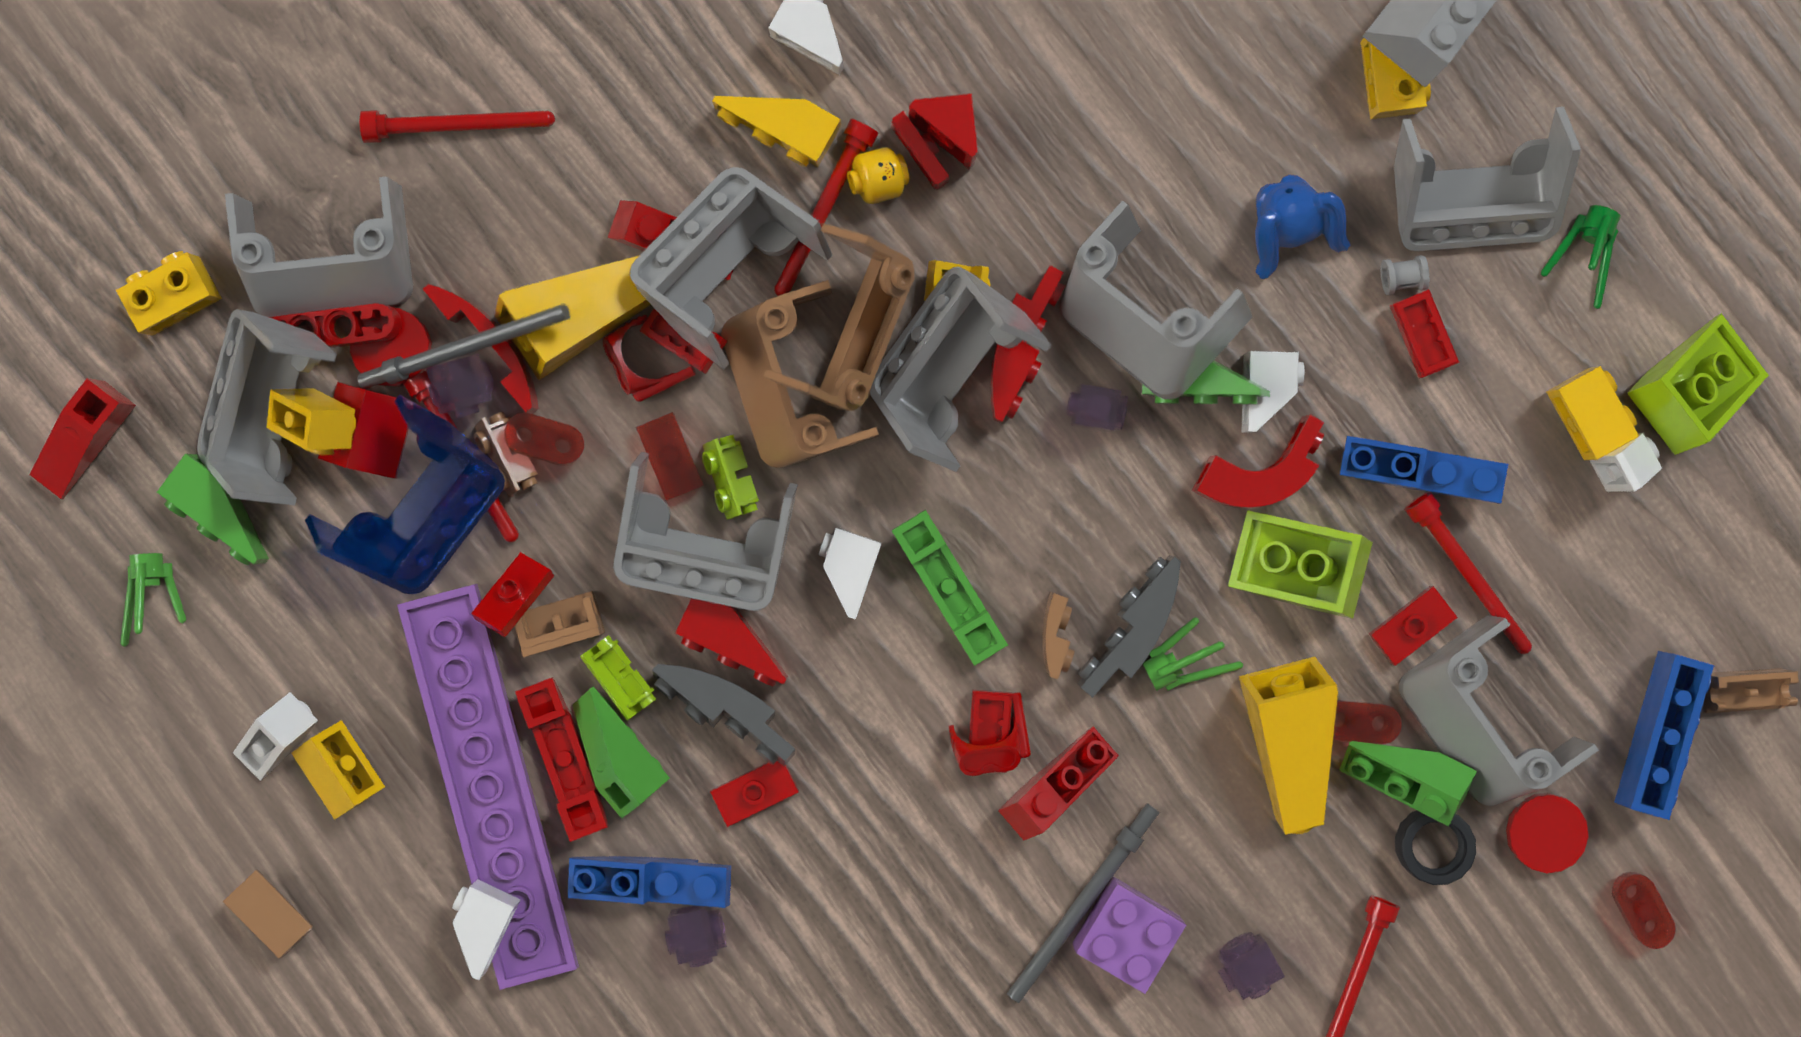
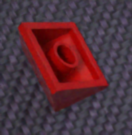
[908,93,978,170]
[318,382,416,479]

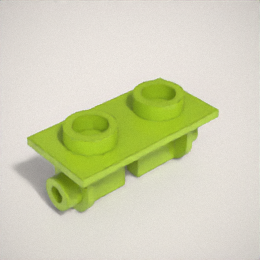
[702,434,759,520]
[580,635,656,720]

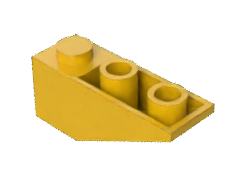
[712,96,842,168]

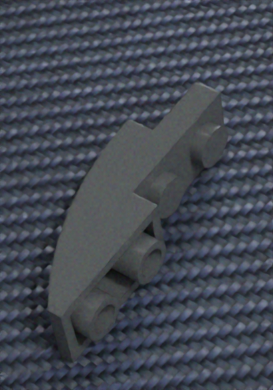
[1077,555,1181,698]
[652,664,796,766]

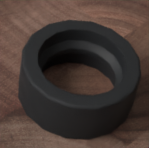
[1395,810,1476,885]

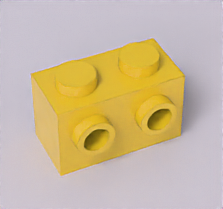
[1360,38,1431,120]
[116,251,222,336]
[1546,366,1639,460]
[266,388,356,455]
[291,720,385,820]

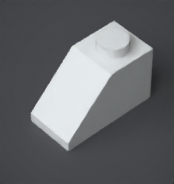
[768,0,843,75]
[1242,351,1305,433]
[1589,433,1662,492]
[819,528,881,619]
[233,692,318,781]
[452,879,521,980]

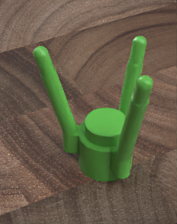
[120,553,186,647]
[1143,618,1243,691]

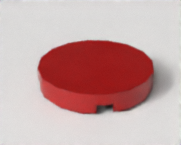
[350,308,432,387]
[1506,793,1589,873]

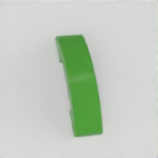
[891,510,1008,666]

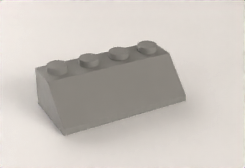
[1363,0,1496,87]

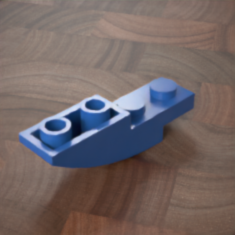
[1340,436,1509,504]
[568,856,731,908]

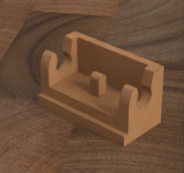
[515,591,605,657]
[1703,668,1799,713]
[223,869,313,959]

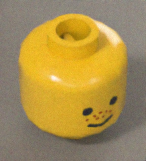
[847,147,909,204]

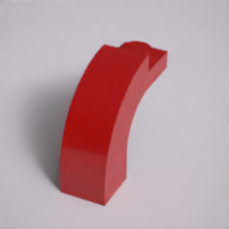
[1191,415,1324,507]

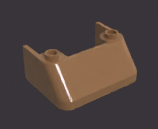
[763,223,914,411]
[721,280,879,468]

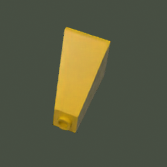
[494,255,651,380]
[1239,656,1338,835]

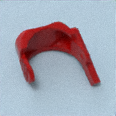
[602,314,696,402]
[949,692,1031,776]

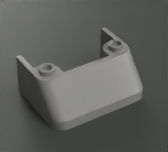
[1394,107,1581,251]
[630,167,833,369]
[225,176,413,317]
[1060,200,1253,399]
[870,267,1051,472]
[197,309,336,505]
[614,452,798,611]
[1399,615,1599,806]

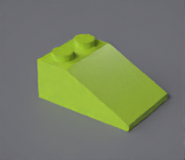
[1627,314,1769,455]
[1228,510,1373,619]

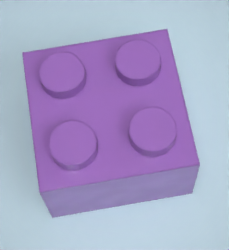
[1072,876,1186,994]

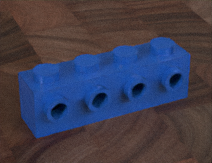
[1614,651,1714,820]

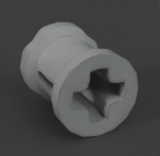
[1380,255,1430,295]

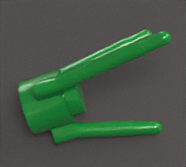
[1541,205,1621,309]

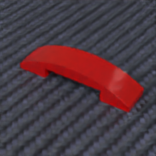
[423,284,539,414]
[515,677,608,842]

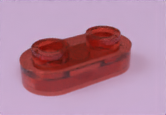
[504,413,584,466]
[1333,700,1402,744]
[1612,872,1676,949]

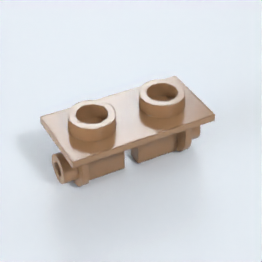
[474,412,538,498]

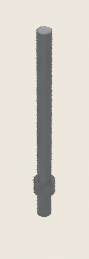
[357,304,570,389]
[1007,803,1160,1003]

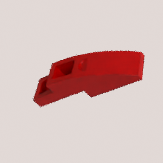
[991,265,1066,423]

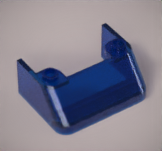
[305,395,505,595]

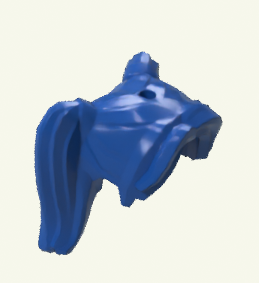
[1255,175,1351,279]

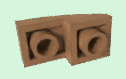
[1043,592,1074,679]

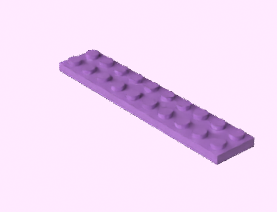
[397,584,579,990]

